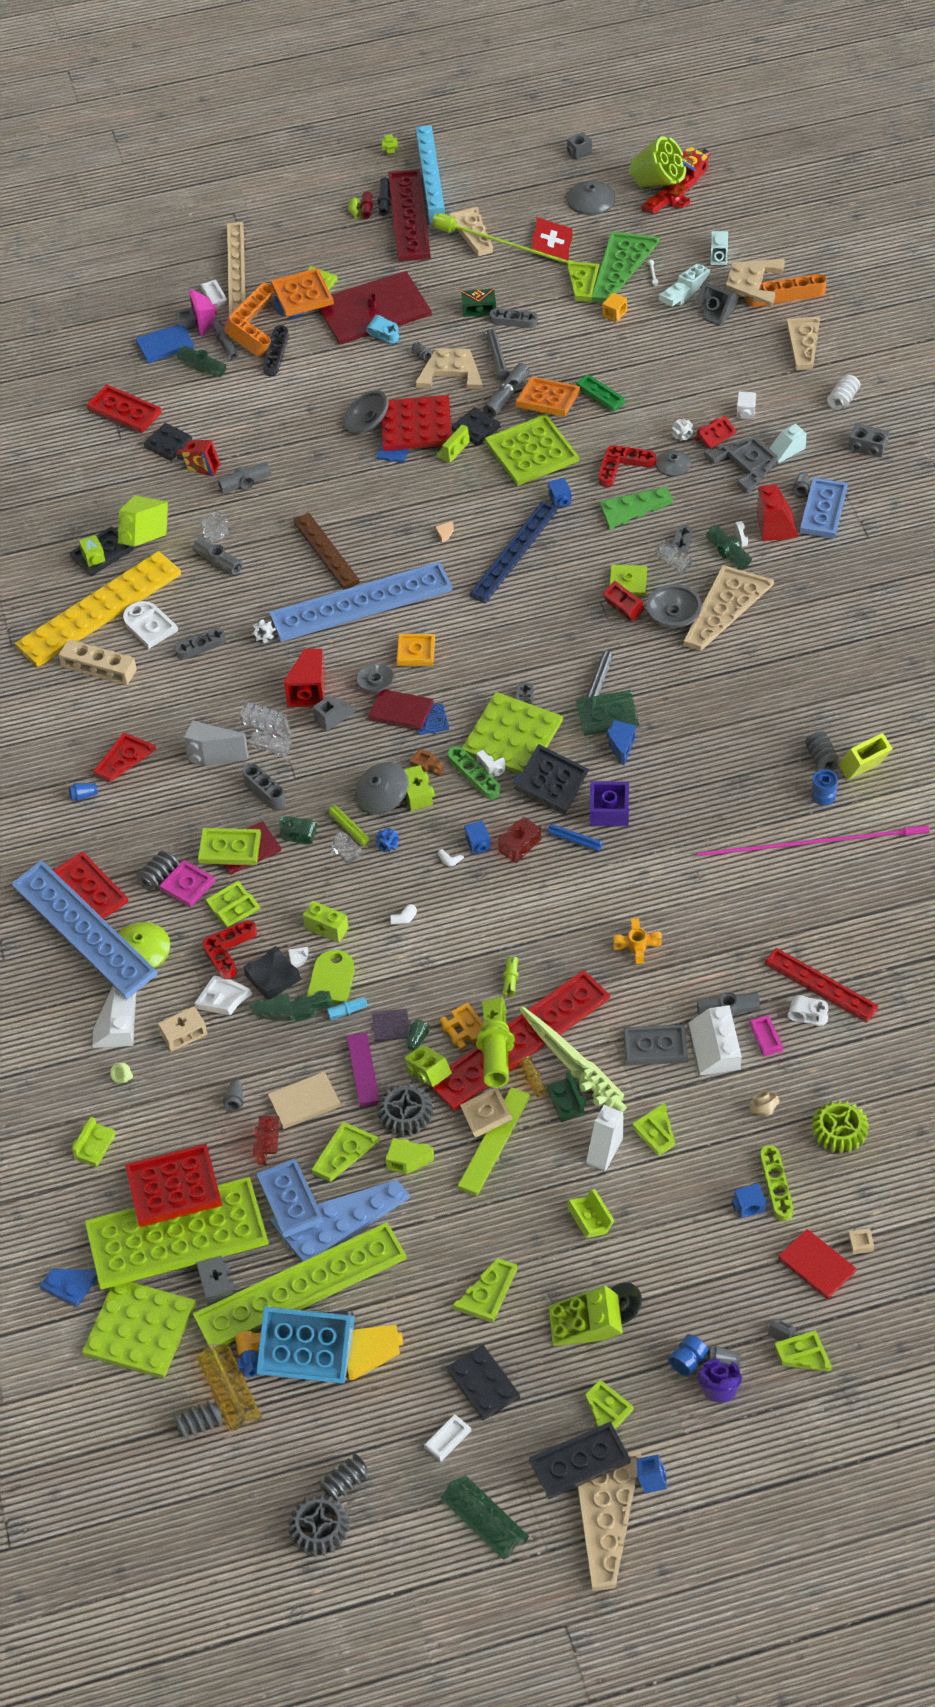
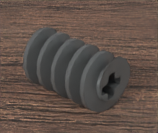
[805,731,839,771]
[136,850,179,892]
[173,1400,222,1439]
[318,1453,368,1501]

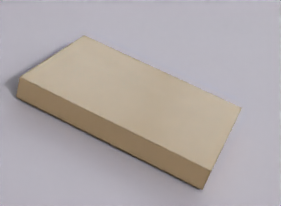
[268,1071,341,1129]

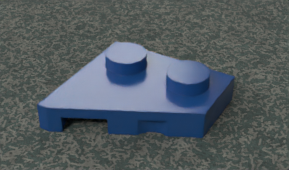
[40,1269,98,1308]

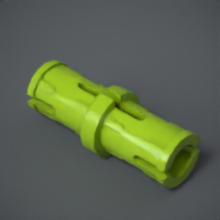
[502,956,519,996]

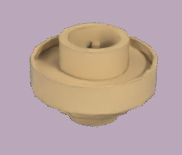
[748,1091,780,1117]

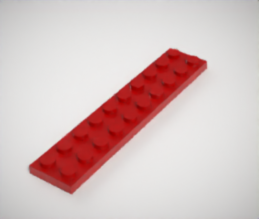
[428,970,610,1112]

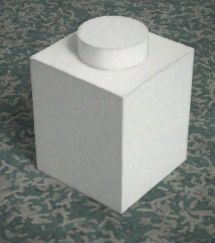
[737,392,756,420]

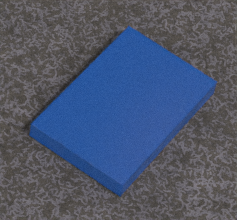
[135,324,194,363]

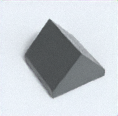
[768,1319,796,1341]

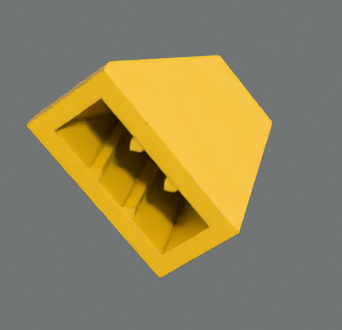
[348,1324,403,1380]

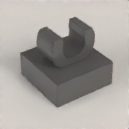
[175,308,196,330]

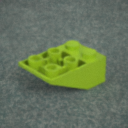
[549,1285,623,1346]

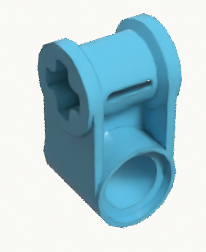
[366,315,399,344]

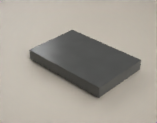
[623,1024,688,1066]

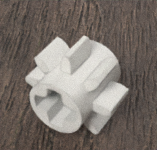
[672,418,693,441]
[252,620,276,643]

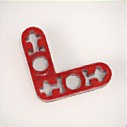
[599,445,656,487]
[202,920,257,979]

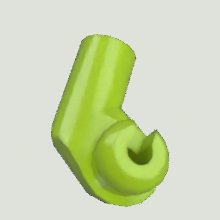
[348,197,361,219]

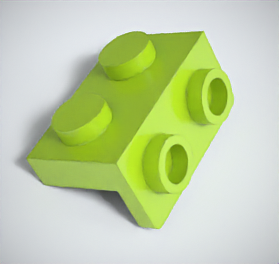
[436,425,470,463]
[566,1189,614,1238]

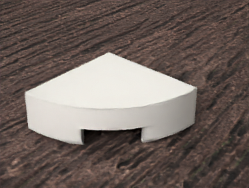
[735,521,748,547]
[288,947,309,968]

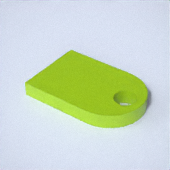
[307,950,355,1005]

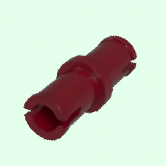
[360,191,373,219]

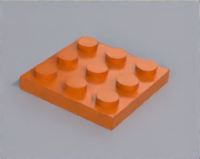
[271,268,334,317]
[516,376,580,417]

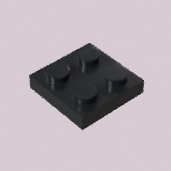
[452,407,501,446]
[144,423,192,461]

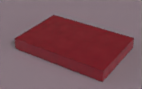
[368,689,434,730]
[223,821,281,875]

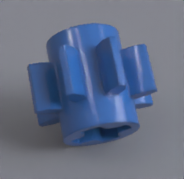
[375,828,399,852]
[237,1350,259,1377]

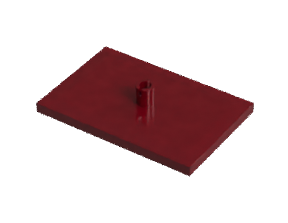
[318,271,432,345]

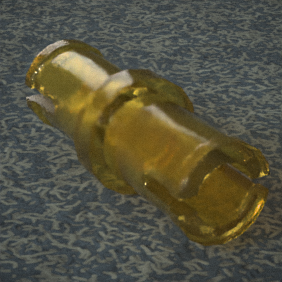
[519,1056,547,1097]

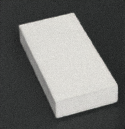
[200,280,228,308]
[424,1414,471,1462]

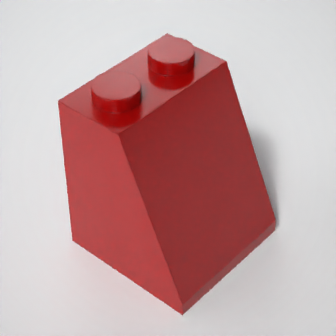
[757,484,798,542]
[284,648,326,708]

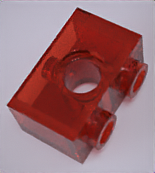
[498,816,542,864]

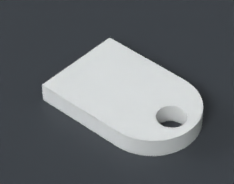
[123,601,178,649]

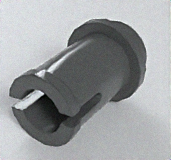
[411,341,432,360]

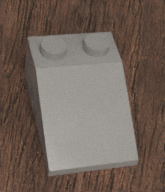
[184,721,249,765]

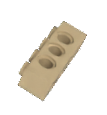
[59,639,137,686]

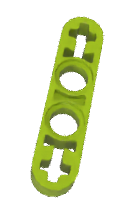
[760,1145,793,1221]

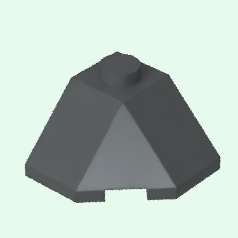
[698,282,739,325]

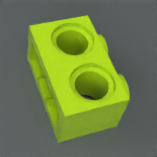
[404,1045,452,1087]

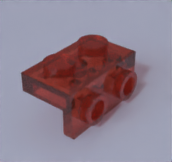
[253,1116,280,1165]

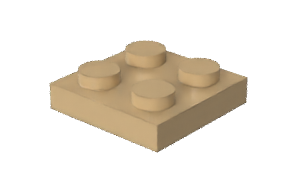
[460,1088,513,1138]

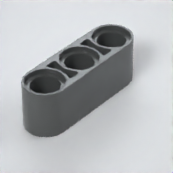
[243,763,285,810]

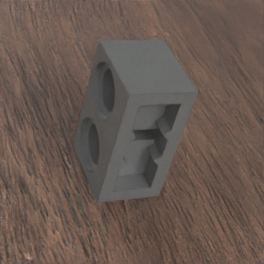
[848,423,889,458]

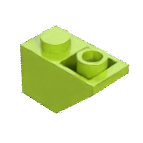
[386,1138,434,1174]

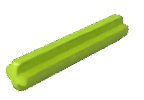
[328,805,370,846]

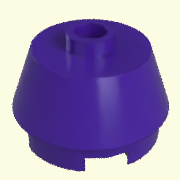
[697,1359,742,1402]

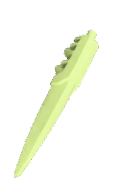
[519,1007,627,1112]

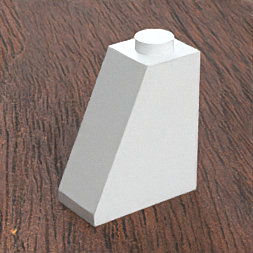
[586,1105,623,1171]

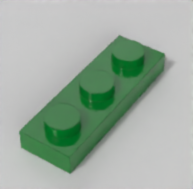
[576,374,625,412]

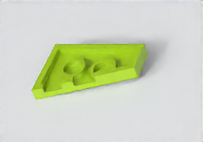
[567,261,600,302]

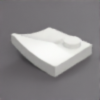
[194,975,252,1015]

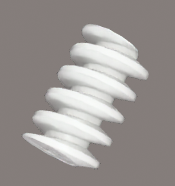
[827,374,860,410]

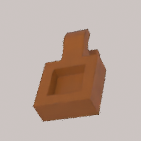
[410,748,445,776]

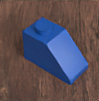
[606,720,636,765]

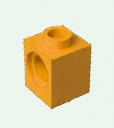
[602,292,627,322]

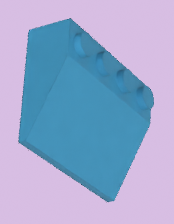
[257,1307,355,1383]

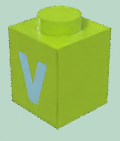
[79,535,105,567]

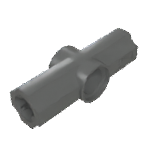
[217,462,271,494]
[192,538,243,575]
[697,992,760,1017]

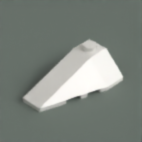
[92,986,136,1048]

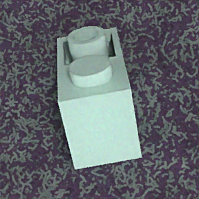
[711,231,728,265]

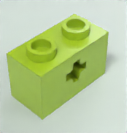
[404,765,435,811]
[303,901,349,943]

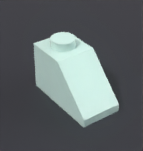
[769,424,807,463]

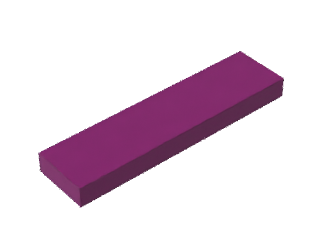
[347,1032,379,1107]

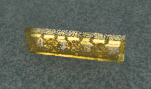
[197,1345,262,1431]

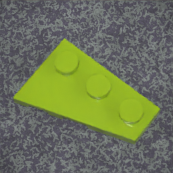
[312,1122,380,1182]
[453,1258,518,1323]

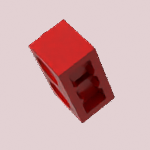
[603,580,645,622]

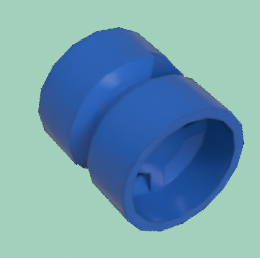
[811,769,838,805]
[668,1334,709,1377]

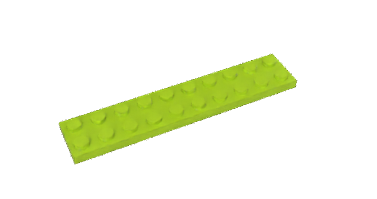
[193,1222,407,1352]

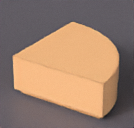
[436,521,454,543]

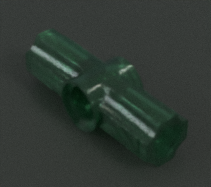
[177,345,226,377]
[706,525,752,570]

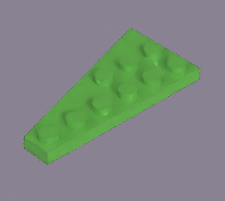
[592,231,660,303]

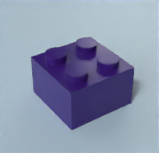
[590,781,629,826]

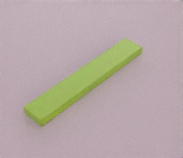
[458,1087,530,1197]

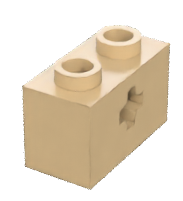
[158,1006,207,1052]

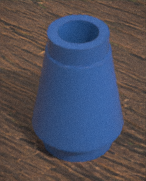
[69,783,98,802]

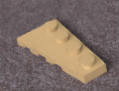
[449,206,493,256]
[787,316,820,371]

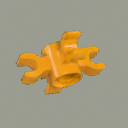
[613,917,662,964]

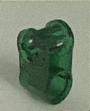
[279,816,318,845]

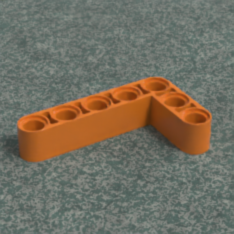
[744,274,827,307]
[223,283,274,356]

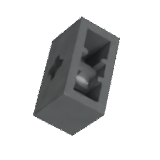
[196,1255,236,1306]

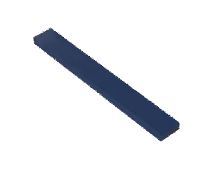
[470,501,557,604]

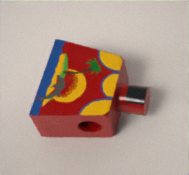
[681,147,710,180]
[177,440,221,476]

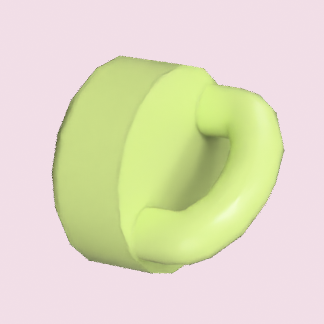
[110,1062,133,1084]

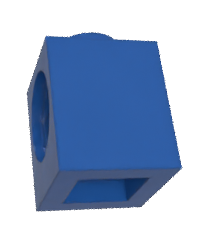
[548,478,571,508]
[464,820,491,855]
[731,1183,766,1219]
[636,1454,667,1494]

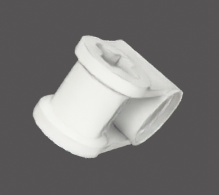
[788,995,828,1026]

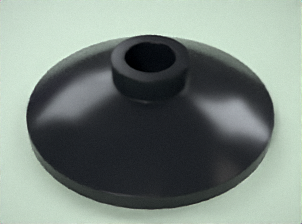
[611,1282,642,1324]

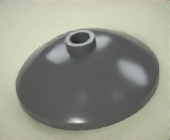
[567,180,615,215]
[344,390,388,434]
[647,584,702,628]
[355,762,409,814]

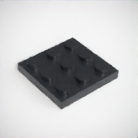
[514,744,589,815]

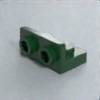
[547,1072,587,1122]

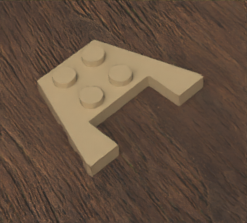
[726,259,785,307]
[416,348,483,390]

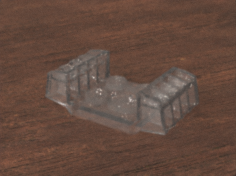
[240,701,292,757]

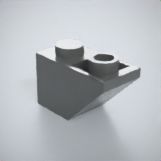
[313,697,355,731]

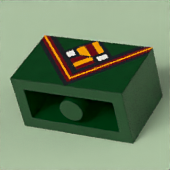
[461,288,496,317]

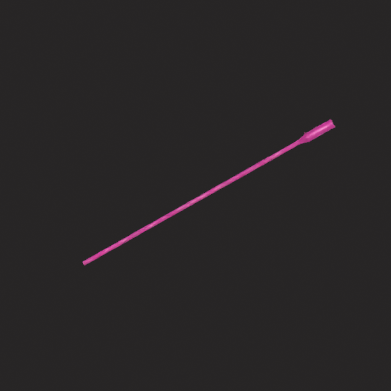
[697,825,930,856]

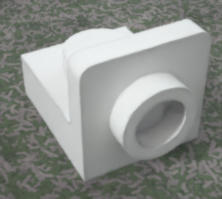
[477,750,505,778]

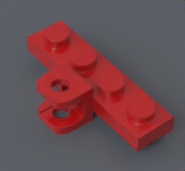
[641,174,697,214]

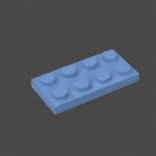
[800,478,848,538]
[256,1158,324,1238]

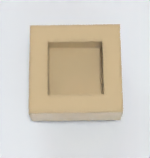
[848,1228,875,1254]

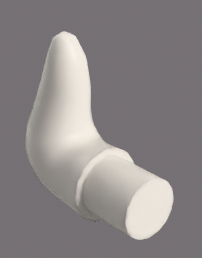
[437,849,464,867]

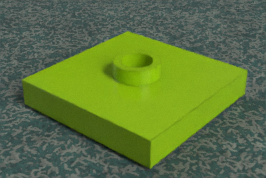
[610,564,647,597]

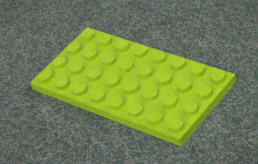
[85,1177,269,1290]

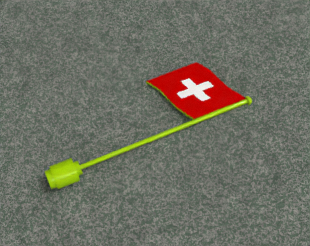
[432,213,573,264]

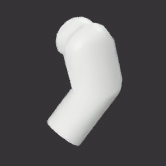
[391,904,417,925]

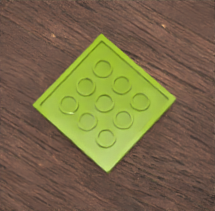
[485,414,579,486]
[462,692,563,774]
[82,1282,196,1379]

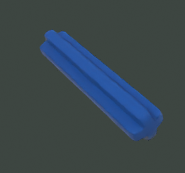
[547,824,603,851]

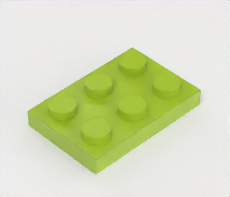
[198,828,261,865]

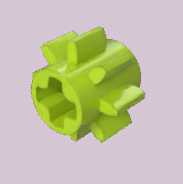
[381,134,398,155]

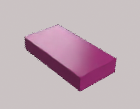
[749,1015,783,1057]

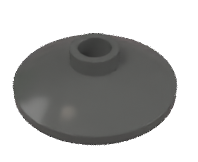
[656,450,691,477]
[357,664,394,692]

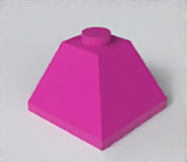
[189,289,217,337]

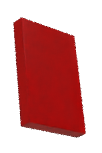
[778,1229,857,1300]

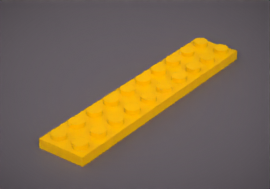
[15,551,181,668]

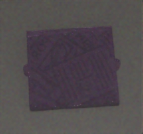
[371,1008,411,1042]

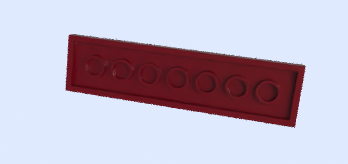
[388,169,431,262]

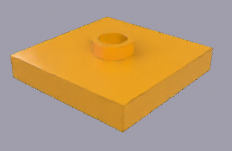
[397,634,435,666]

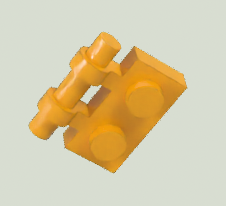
[439,1003,483,1051]

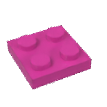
[160,860,215,908]

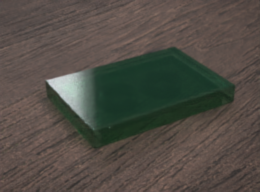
[576,690,639,736]

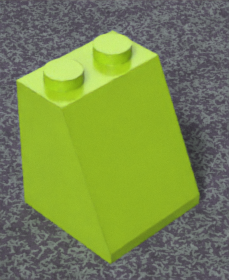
[118,495,168,546]

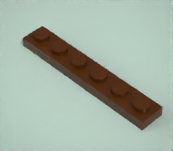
[293,513,360,590]

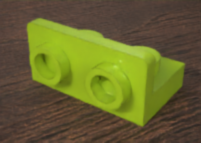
[72,1117,116,1167]

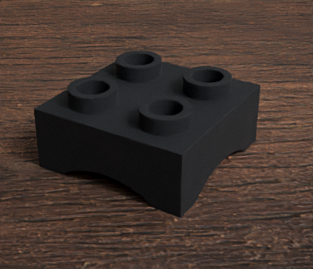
[243,946,301,1001]

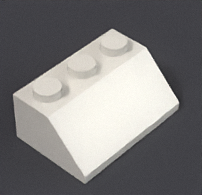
[689,1006,742,1075]

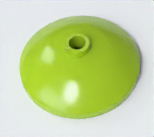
[118,922,171,968]

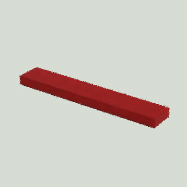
[765,948,878,1023]

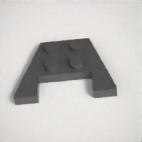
[704,437,778,494]

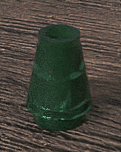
[405,1019,430,1051]

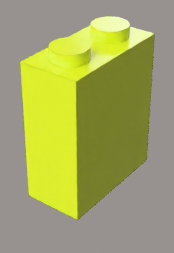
[838,733,892,780]

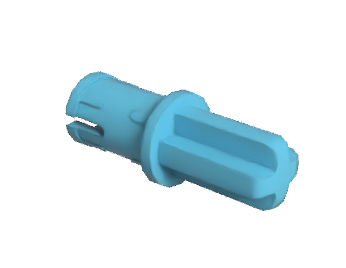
[327,997,368,1021]

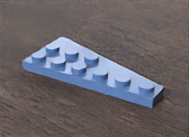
[269,1180,410,1262]

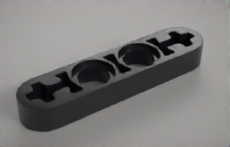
[263,325,289,376]

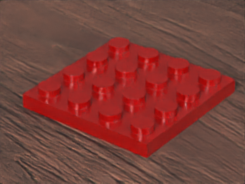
[382,395,452,451]
[125,1144,223,1227]

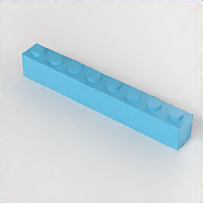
[416,125,445,225]

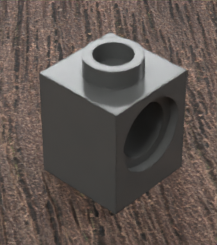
[566,132,592,160]

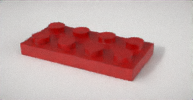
[86,384,162,433]
[53,851,129,919]

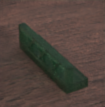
[441,1476,529,1560]

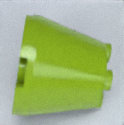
[629,136,686,189]

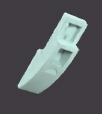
[659,264,710,306]

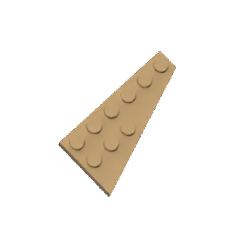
[684,565,774,651]
[578,1451,641,1591]

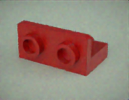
[694,416,737,450]

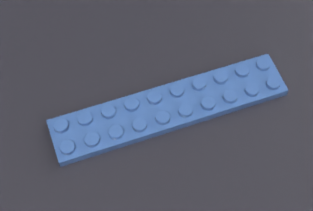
[269,561,452,642]
[11,860,158,999]

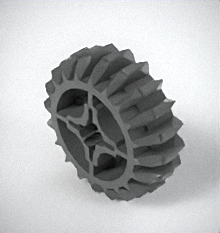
[377,1083,433,1137]
[288,1494,350,1556]

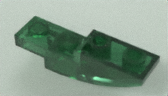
[249,990,334,1021]

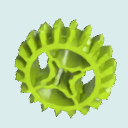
[811,1099,869,1154]

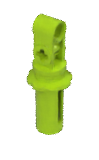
[476,996,515,1088]

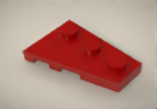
[93,732,156,782]

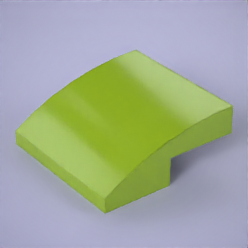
[205,880,261,928]

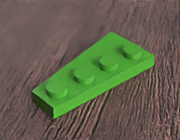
[600,487,673,531]

